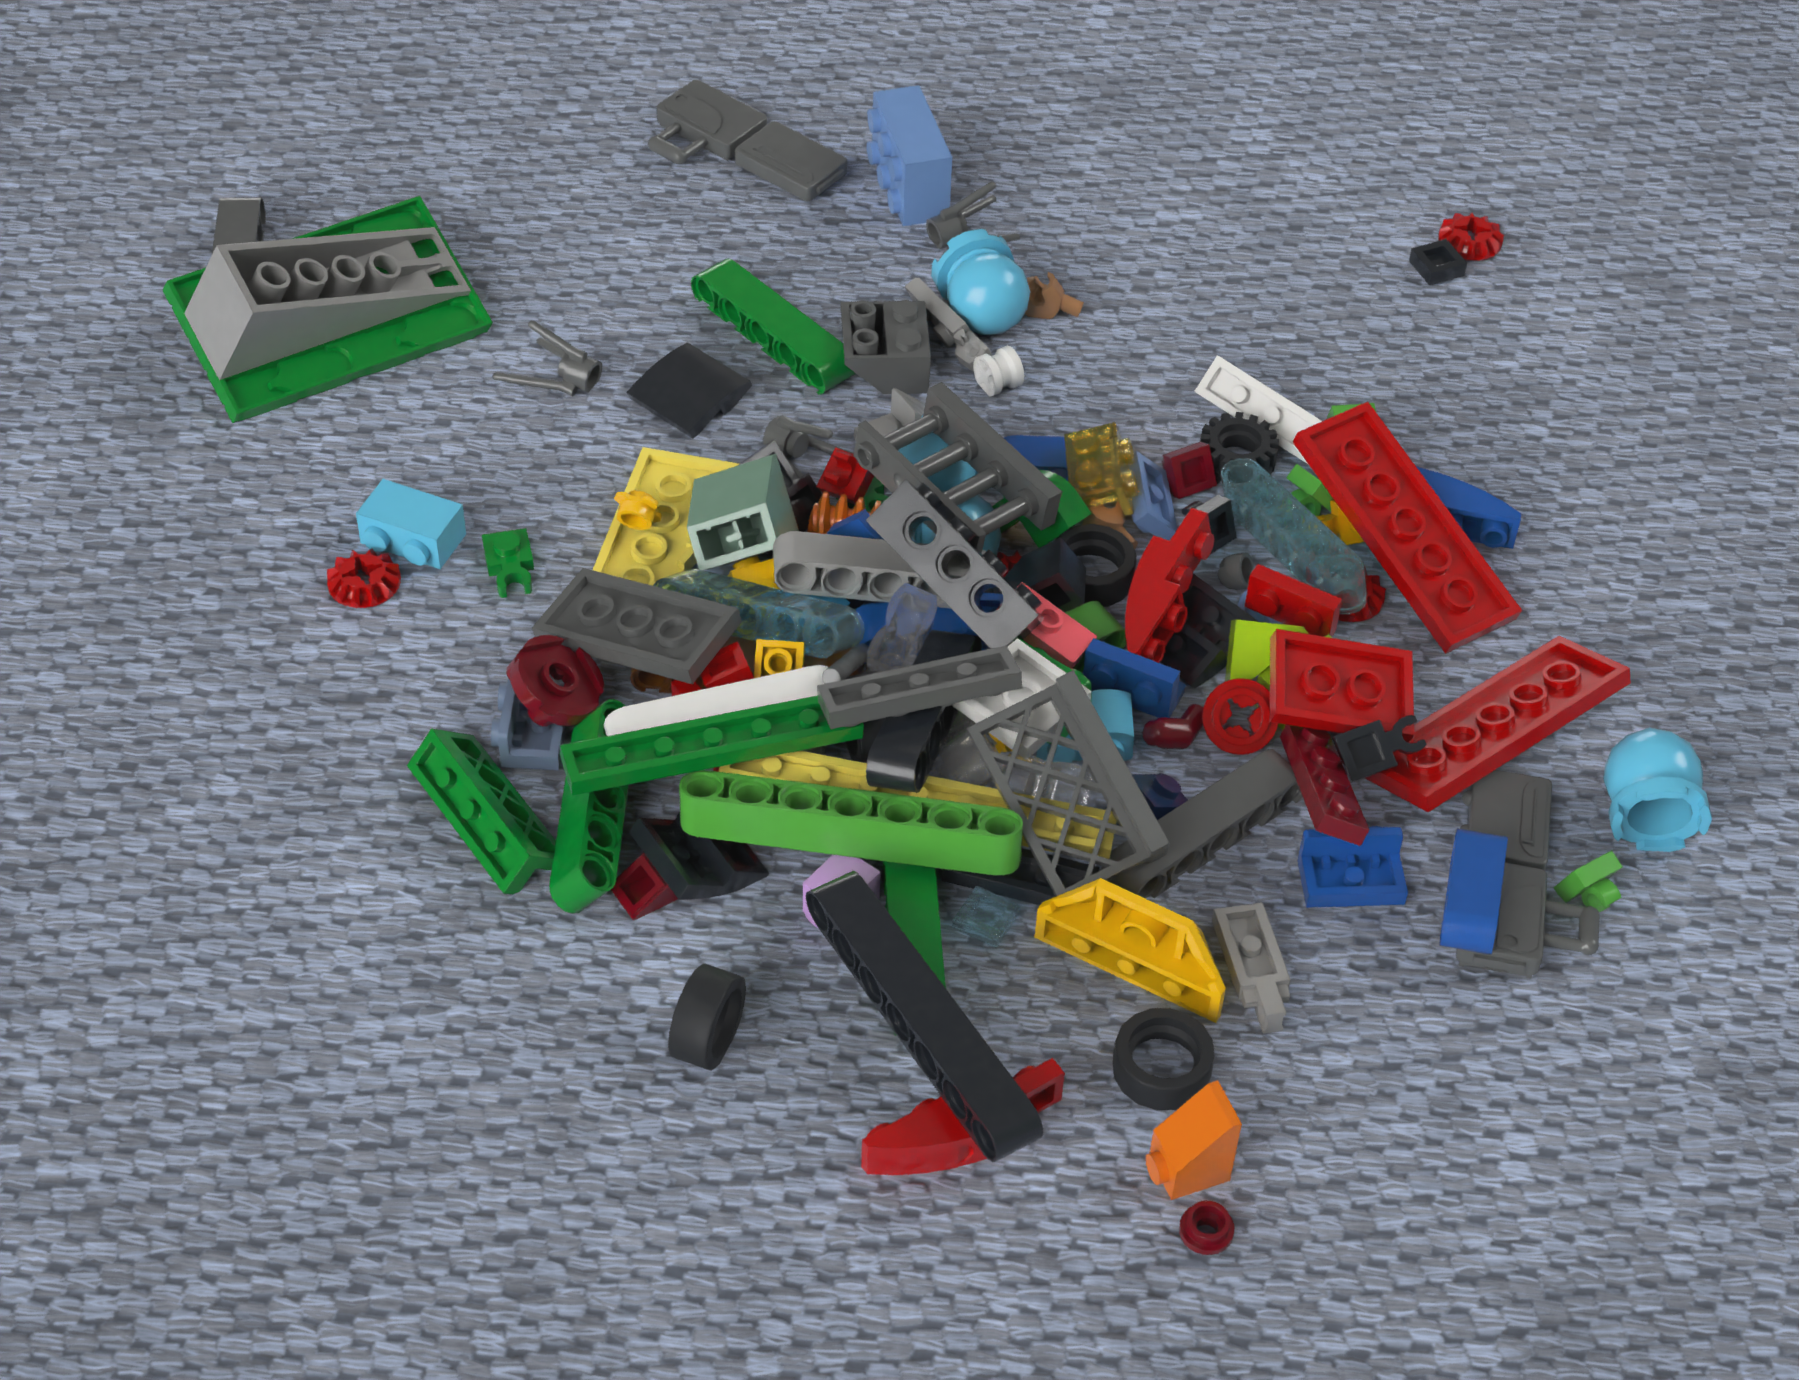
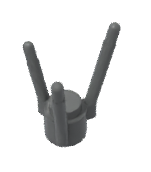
[926,182,1020,249]
[492,320,603,396]
[763,415,854,477]

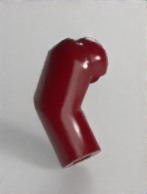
[1142,704,1203,749]

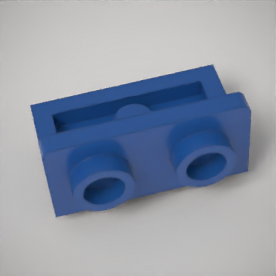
[1083,638,1186,718]
[1297,826,1408,908]

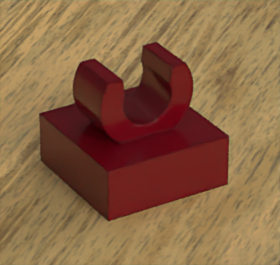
[1162,442,1217,499]

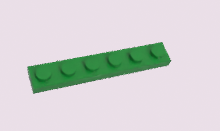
[560,695,864,796]

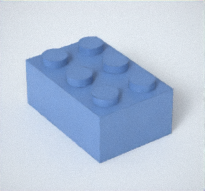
[867,85,952,226]

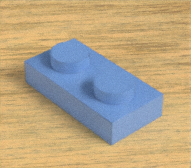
[1124,451,1177,540]

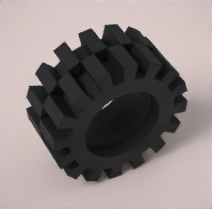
[1200,412,1279,489]

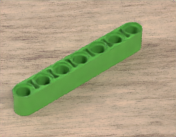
[679,770,1023,876]

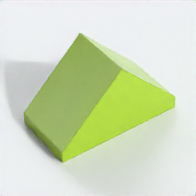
[1225,619,1309,682]

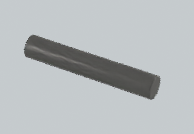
[822,643,872,684]

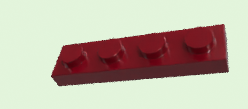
[1279,725,1370,846]

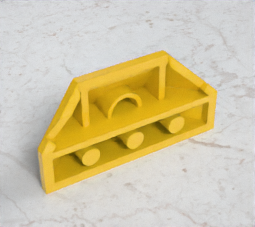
[1034,878,1226,1023]

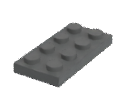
[532,568,742,684]

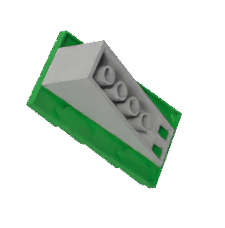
[162,196,493,423]

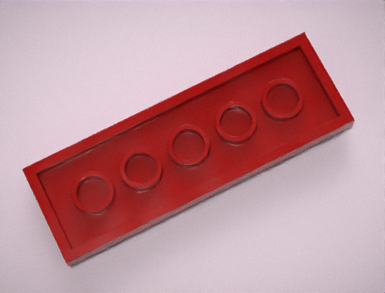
[1293,401,1522,654]
[1365,635,1631,813]

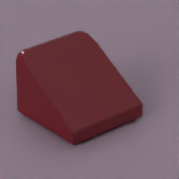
[611,853,678,921]

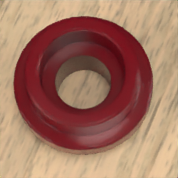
[1179,1201,1235,1255]

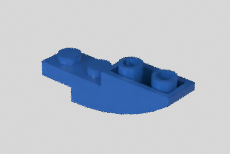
[1416,466,1521,549]

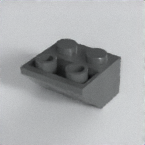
[840,300,931,394]

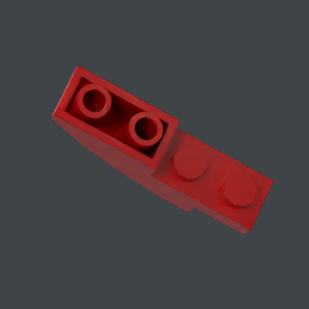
[1125,508,1214,663]
[861,1058,1065,1175]

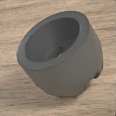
[1218,552,1255,590]

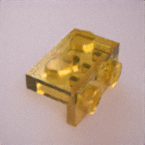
[1064,422,1139,516]

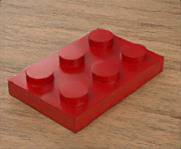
[1270,629,1415,743]

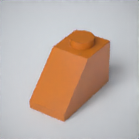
[1145,1080,1242,1200]

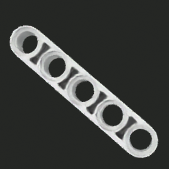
[604,665,829,736]

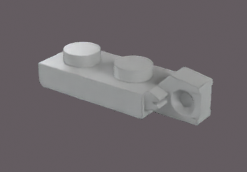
[904,277,992,372]
[1212,902,1291,1034]

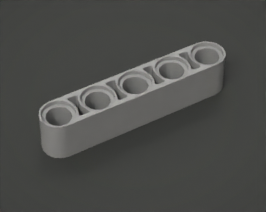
[773,531,1001,608]

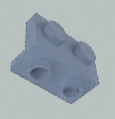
[491,678,566,770]

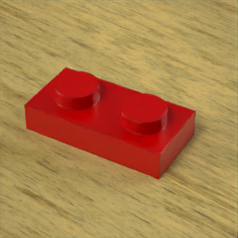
[1245,564,1342,637]

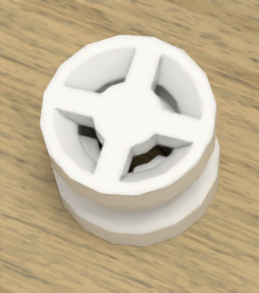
[973,346,1024,397]

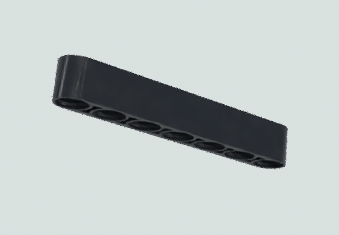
[806,870,1043,1162]

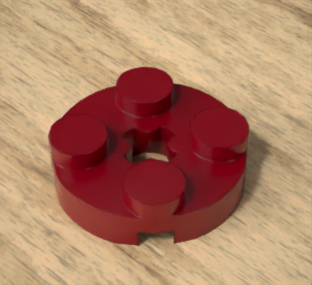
[506,635,604,726]

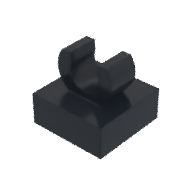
[1182,495,1237,554]

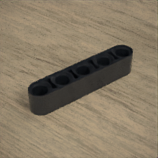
[866,630,982,793]

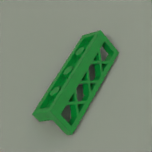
[407,728,556,895]

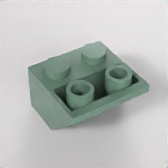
[687,454,799,571]

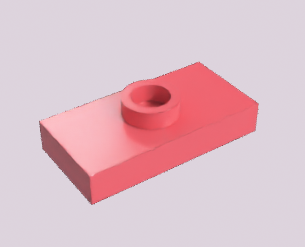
[996,582,1098,669]

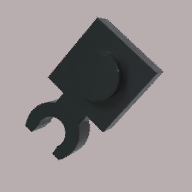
[1332,715,1427,783]

